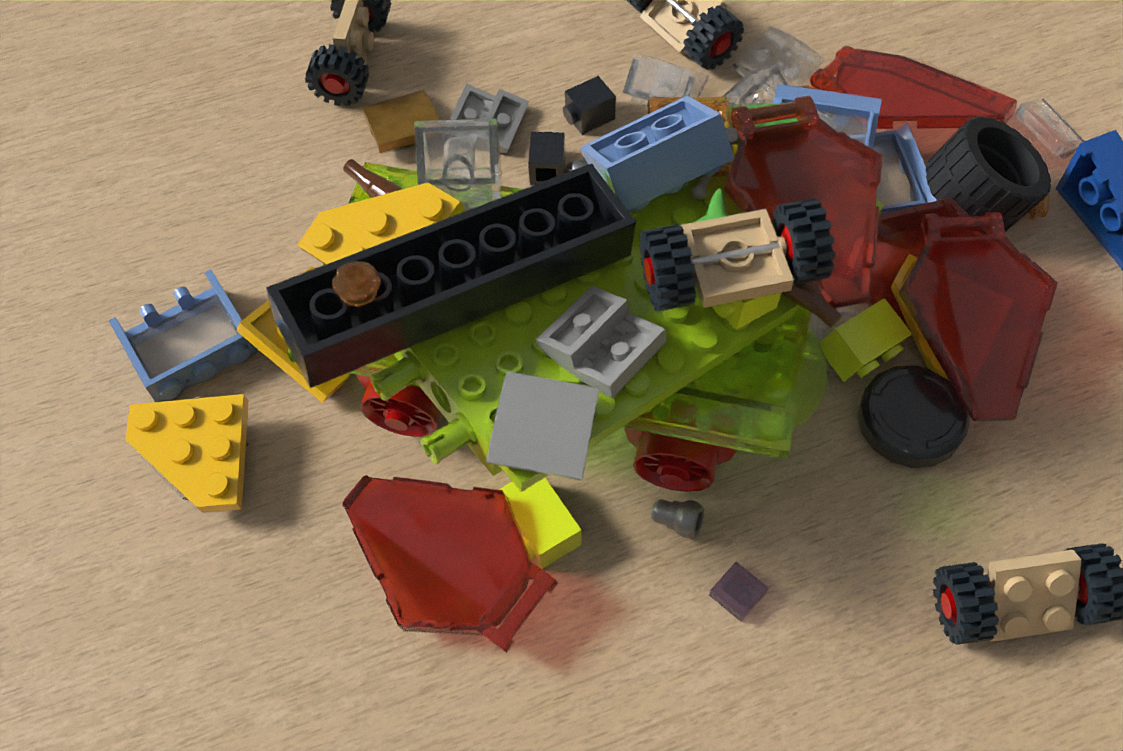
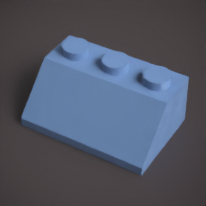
[580,96,734,212]

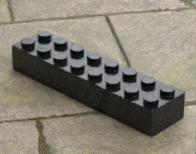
[266,163,636,388]

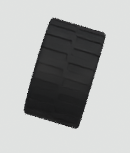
[925,116,1051,236]

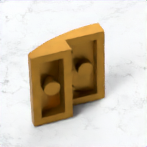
[362,90,443,153]

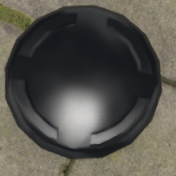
[857,365,970,468]

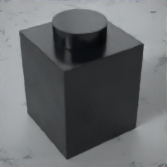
[563,75,616,135]
[528,132,565,185]

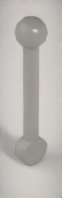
[691,127,739,200]

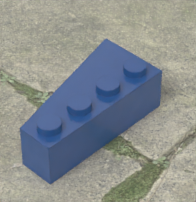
[1055,130,1123,270]

